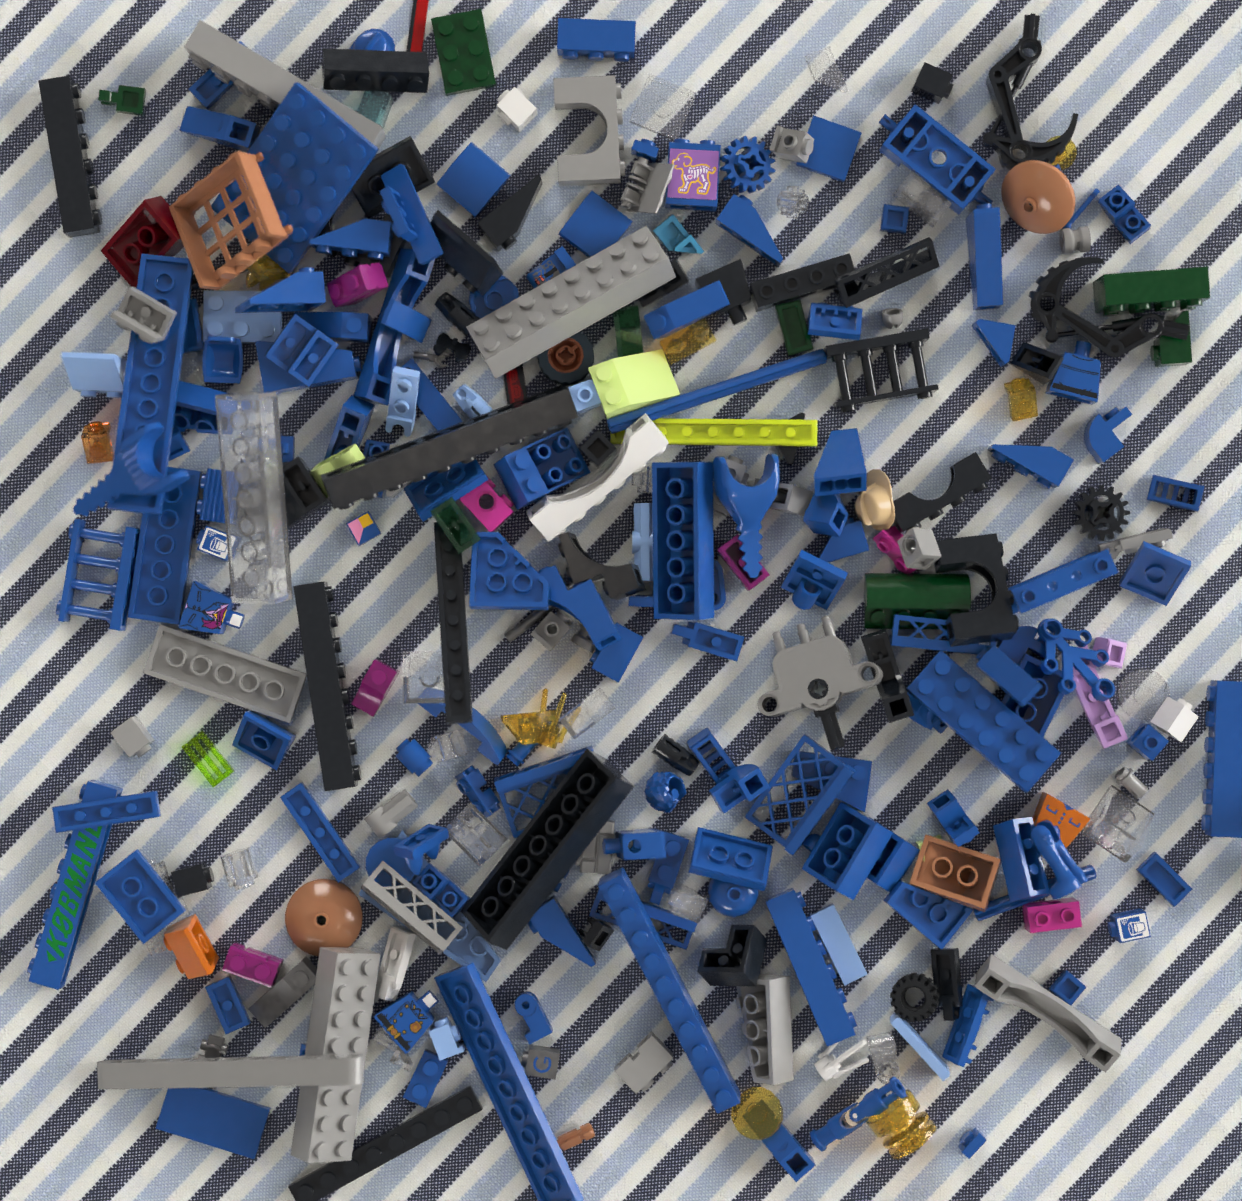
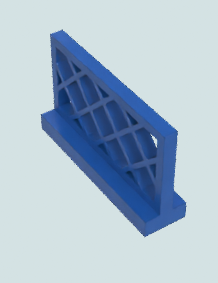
[745,734,856,856]
[494,745,594,838]

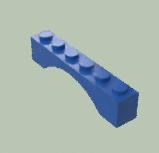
[353,248,436,406]

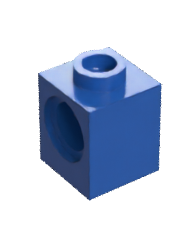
[1126,723,1169,761]

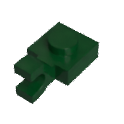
[98,85,146,116]

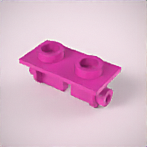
[872,525,916,574]

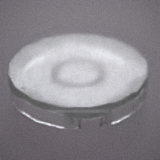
[1117,669,1170,720]

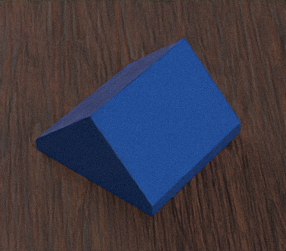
[232,710,297,770]

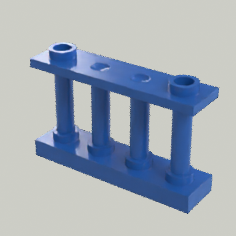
[56,519,140,631]
[1008,549,1118,614]

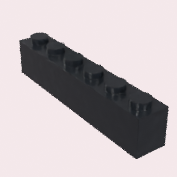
[38,75,102,238]

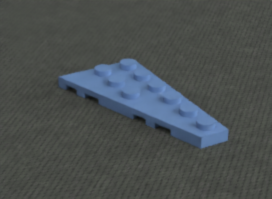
[358,830,501,982]

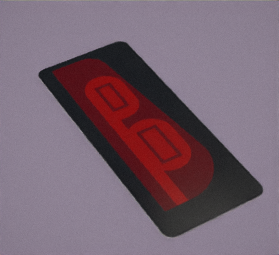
[503,364,527,405]

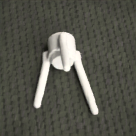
[814,1040,869,1081]

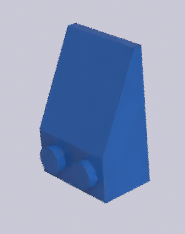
[235,267,326,313]

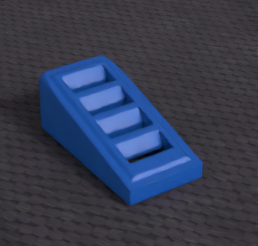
[1147,475,1205,512]
[687,727,736,784]

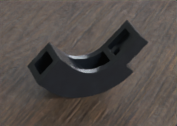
[860,629,914,723]

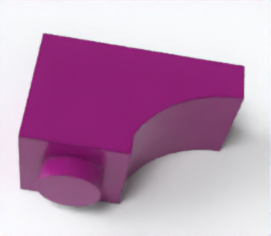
[351,659,400,717]

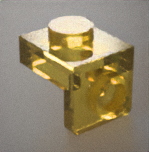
[1004,378,1038,421]

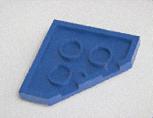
[469,532,549,610]

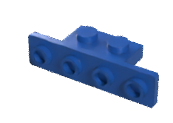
[380,164,443,265]

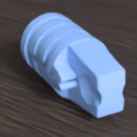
[453,384,493,419]

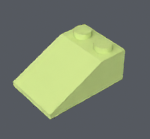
[588,349,680,420]

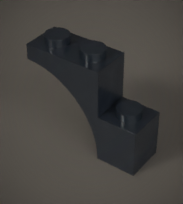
[558,532,646,600]

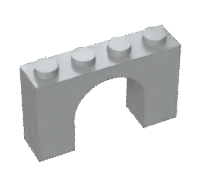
[553,75,625,186]

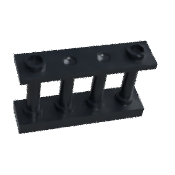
[824,328,939,413]

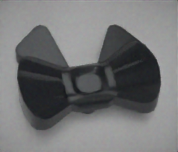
[433,333,471,363]

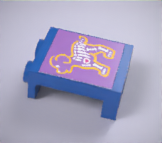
[665,139,721,212]

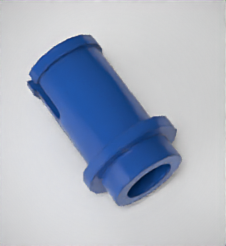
[506,733,538,766]

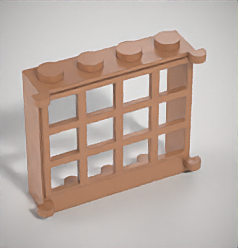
[169,151,293,290]

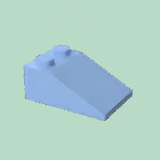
[61,352,127,398]

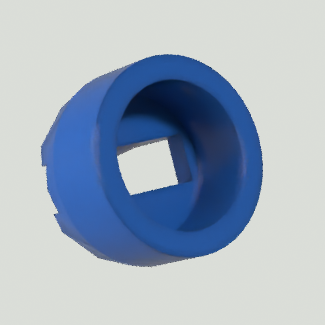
[802,834,820,852]

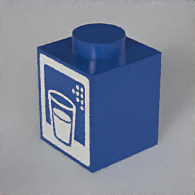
[196,525,239,562]
[1108,908,1151,943]

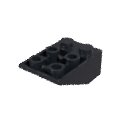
[238,457,330,544]

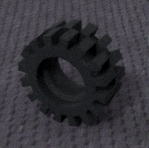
[890,973,940,1022]

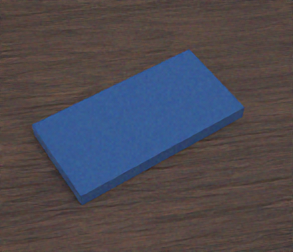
[155,1088,271,1159]

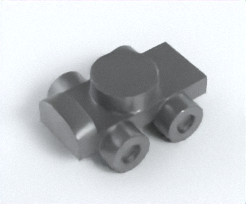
[198,1034,228,1058]

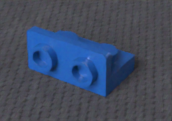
[808,303,862,341]

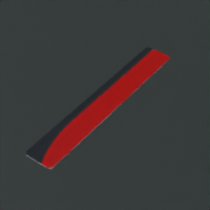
[406,0,429,52]

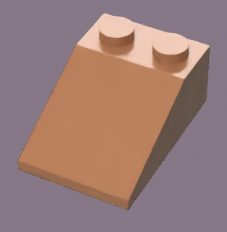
[909,834,1001,912]

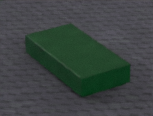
[775,300,813,357]

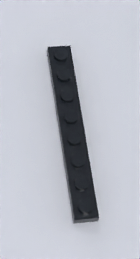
[434,521,473,724]
[288,1085,483,1201]

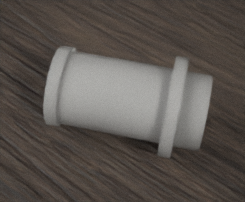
[1115,767,1148,799]

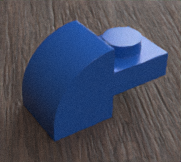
[709,764,770,813]

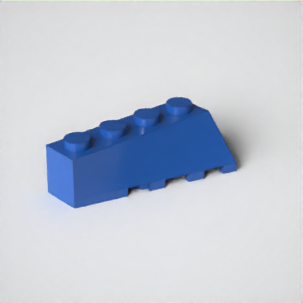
[173,380,240,435]

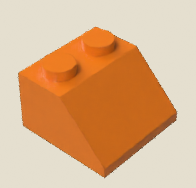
[163,914,219,979]

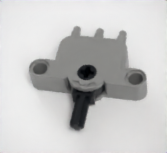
[757,615,883,750]

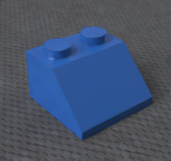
[867,817,920,892]

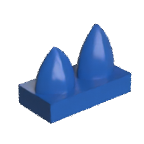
[393,824,449,876]

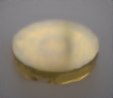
[731,1087,783,1140]

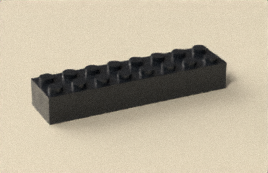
[461,749,634,950]

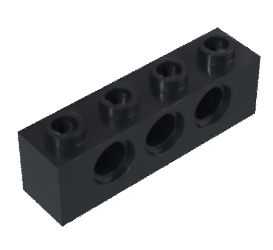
[749,253,856,312]

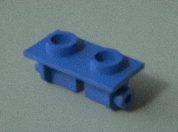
[455,765,501,819]

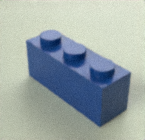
[557,18,636,62]
[993,817,1050,902]

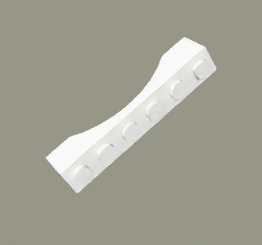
[526,413,669,541]

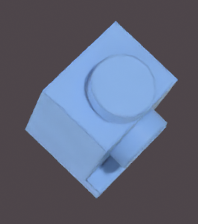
[429,1017,466,1060]

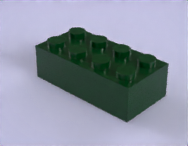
[1093,267,1211,317]

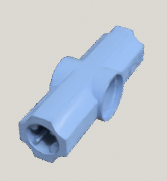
[632,503,653,581]

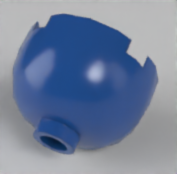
[707,878,759,917]

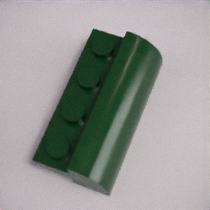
[863,573,971,629]

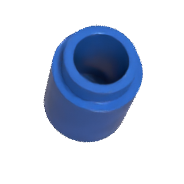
[396,739,433,777]

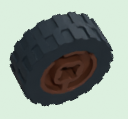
[537,331,594,386]

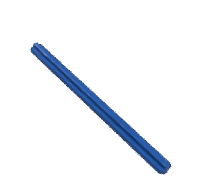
[607,349,827,434]

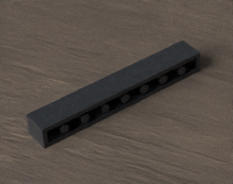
[293,581,362,791]

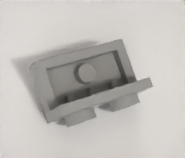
[110,286,177,344]

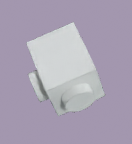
[497,87,538,132]
[1150,696,1198,742]

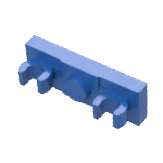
[942,984,994,1067]

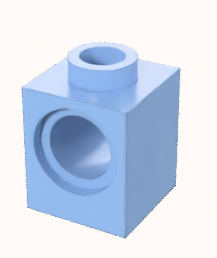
[568,379,601,415]

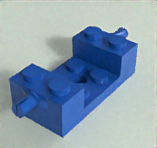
[878,104,996,215]

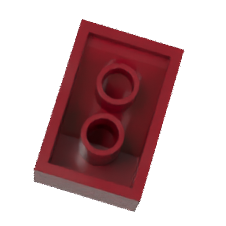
[101,196,184,289]

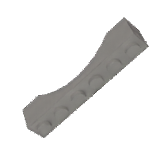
[974,954,1122,1073]

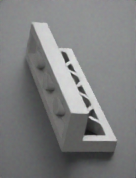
[361,861,463,954]

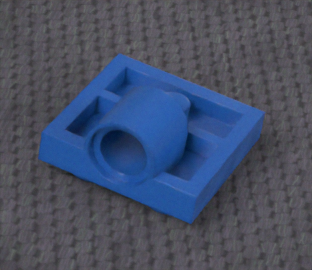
[781,550,848,610]

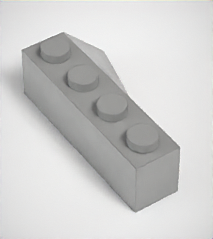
[735,974,794,1085]

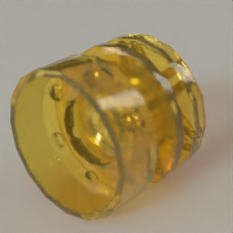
[867,1089,937,1160]

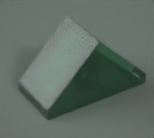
[613,305,643,357]
[430,497,481,554]

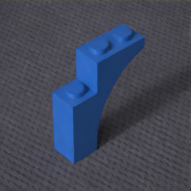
[538,565,622,651]

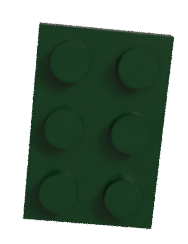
[431,9,496,96]

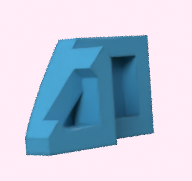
[652,214,704,254]

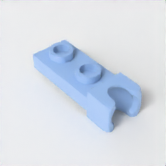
[385,366,420,437]

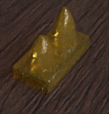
[246,254,294,291]
[659,318,717,365]

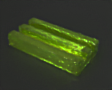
[182,731,235,787]

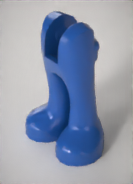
[1030,820,1088,900]

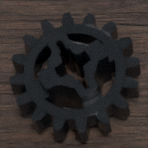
[1072,485,1130,541]

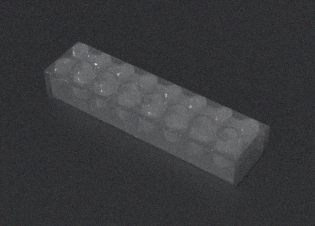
[215,392,293,604]

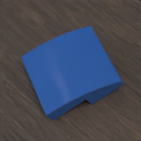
[437,142,511,217]
[558,191,633,257]
[264,314,339,387]

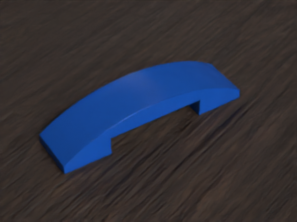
[416,689,508,765]

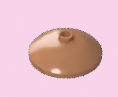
[1001,160,1075,234]
[285,879,363,956]

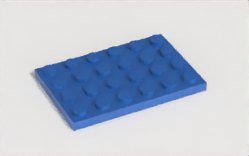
[211,82,379,273]

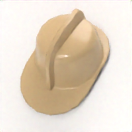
[854,469,895,531]

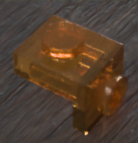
[81,421,114,464]

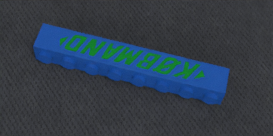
[27,779,123,990]

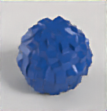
[644,771,687,813]

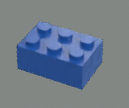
[802,802,893,900]

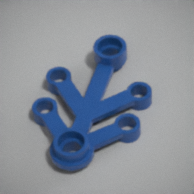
[1037,618,1115,701]

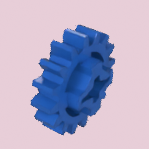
[720,136,776,194]

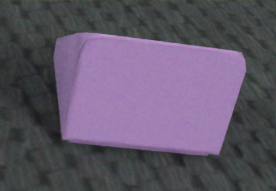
[1093,637,1127,669]

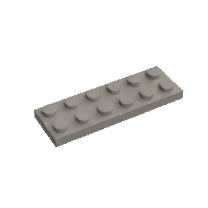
[143,624,307,723]

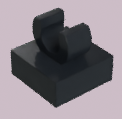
[579,918,614,951]

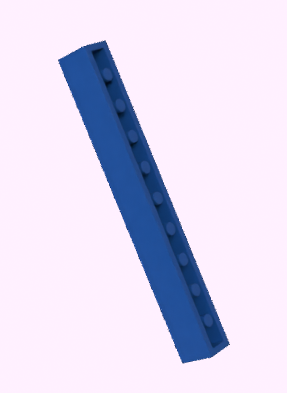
[598,867,741,1114]

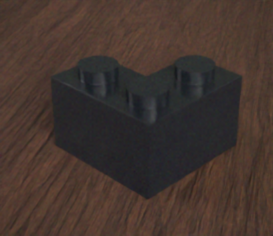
[697,925,767,987]

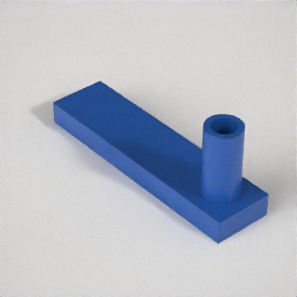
[401,358,463,431]

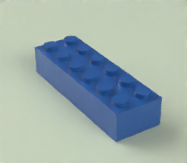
[652,462,714,620]

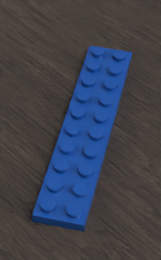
[107,254,194,515]
[434,963,584,1201]

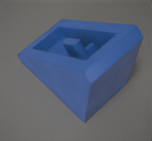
[971,319,1016,367]

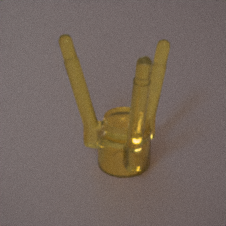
[535,689,581,749]

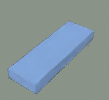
[810,904,868,986]
[890,1013,950,1081]

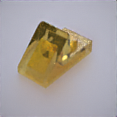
[501,710,557,745]

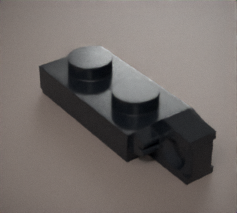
[931,948,963,1021]

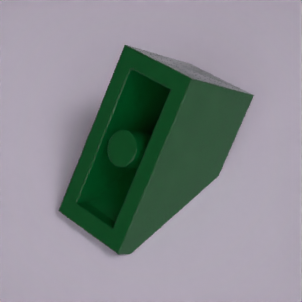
[1150,311,1192,367]

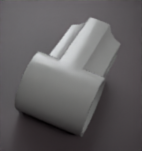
[364,789,418,839]

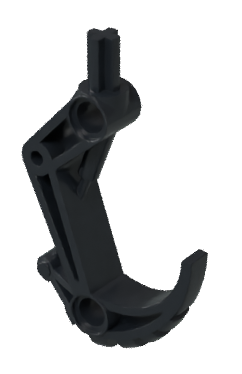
[982,13,1078,170]
[1028,257,1190,358]

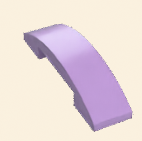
[1073,646,1128,749]

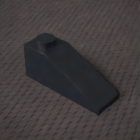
[478,175,542,252]

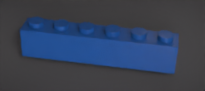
[1201,680,1242,838]
[765,888,857,1047]

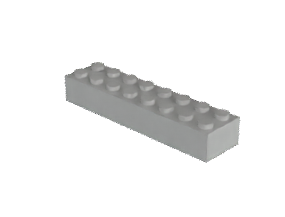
[184,20,386,149]
[466,226,676,379]
[291,947,380,1163]

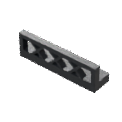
[835,237,940,308]

